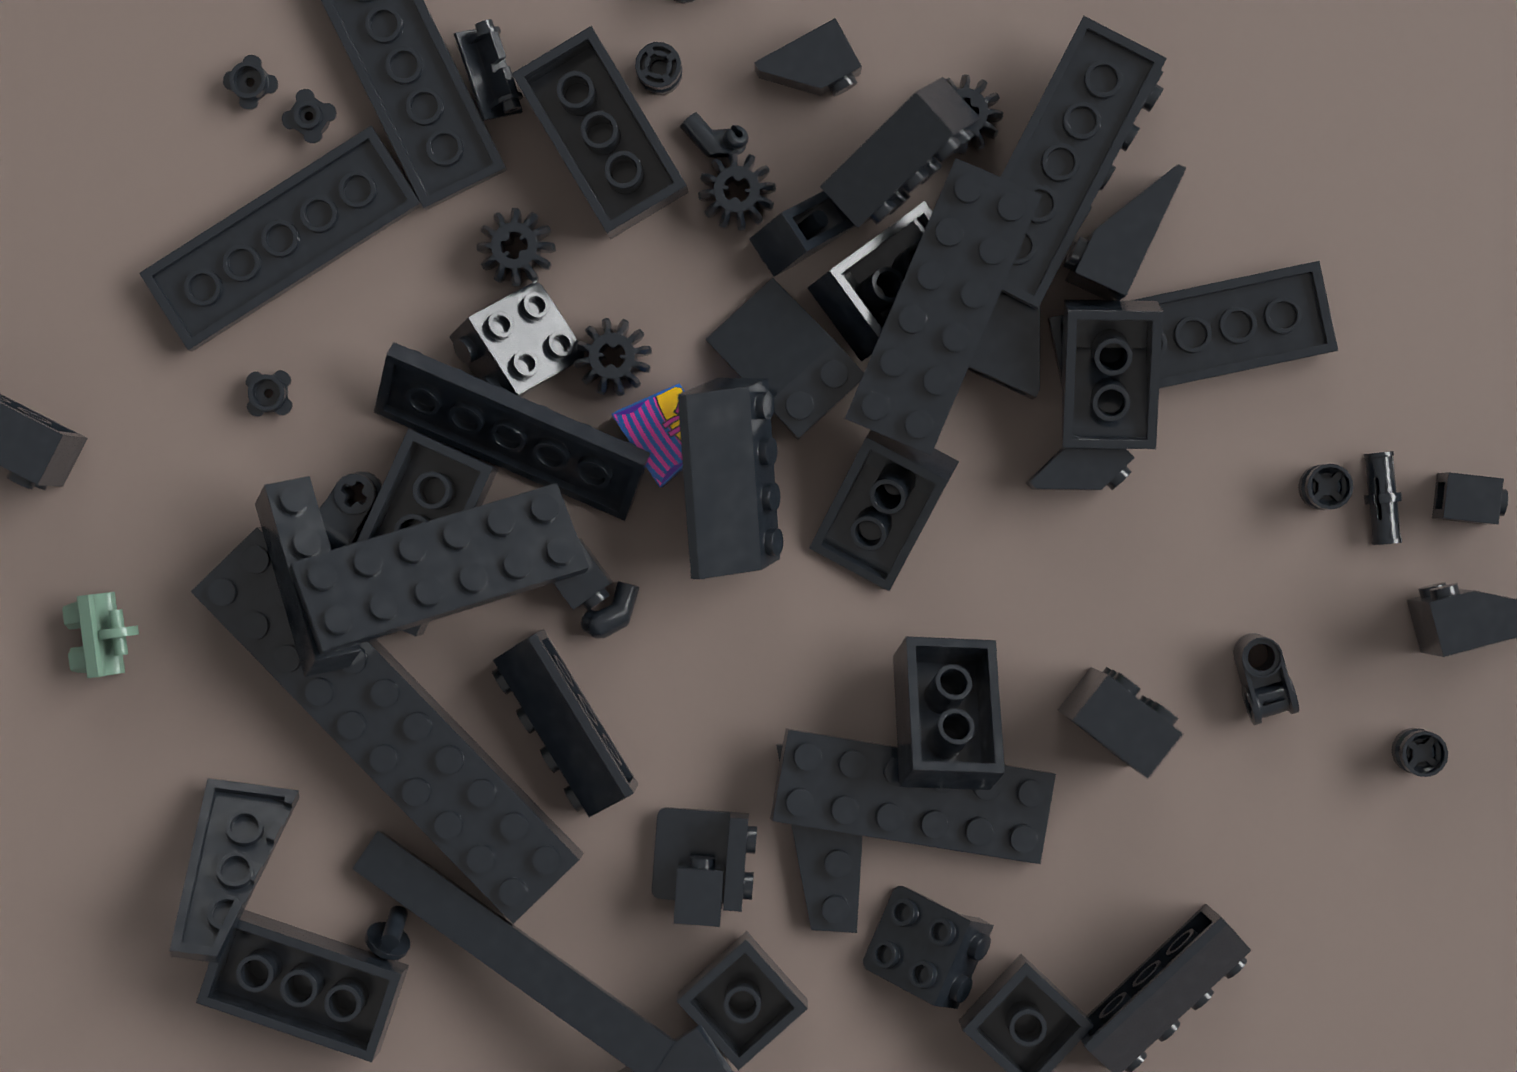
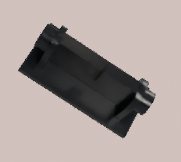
[454,19,523,121]

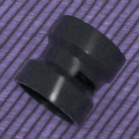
[635,42,683,95]
[1298,463,1354,510]
[1391,728,1448,777]

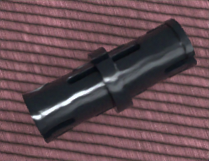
[1364,451,1402,545]

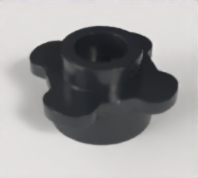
[223,55,278,110]
[282,89,337,144]
[246,370,293,417]

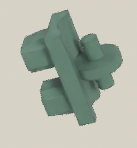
[62,592,139,679]

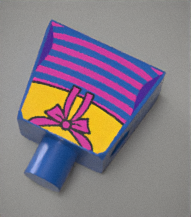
[612,383,685,488]

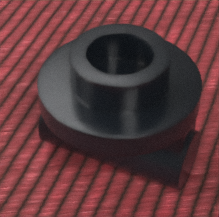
[365,906,411,960]

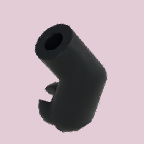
[680,112,749,158]
[581,581,640,639]

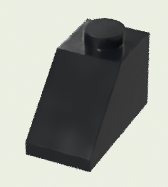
[754,18,862,97]
[749,191,855,277]
[1026,447,1135,491]

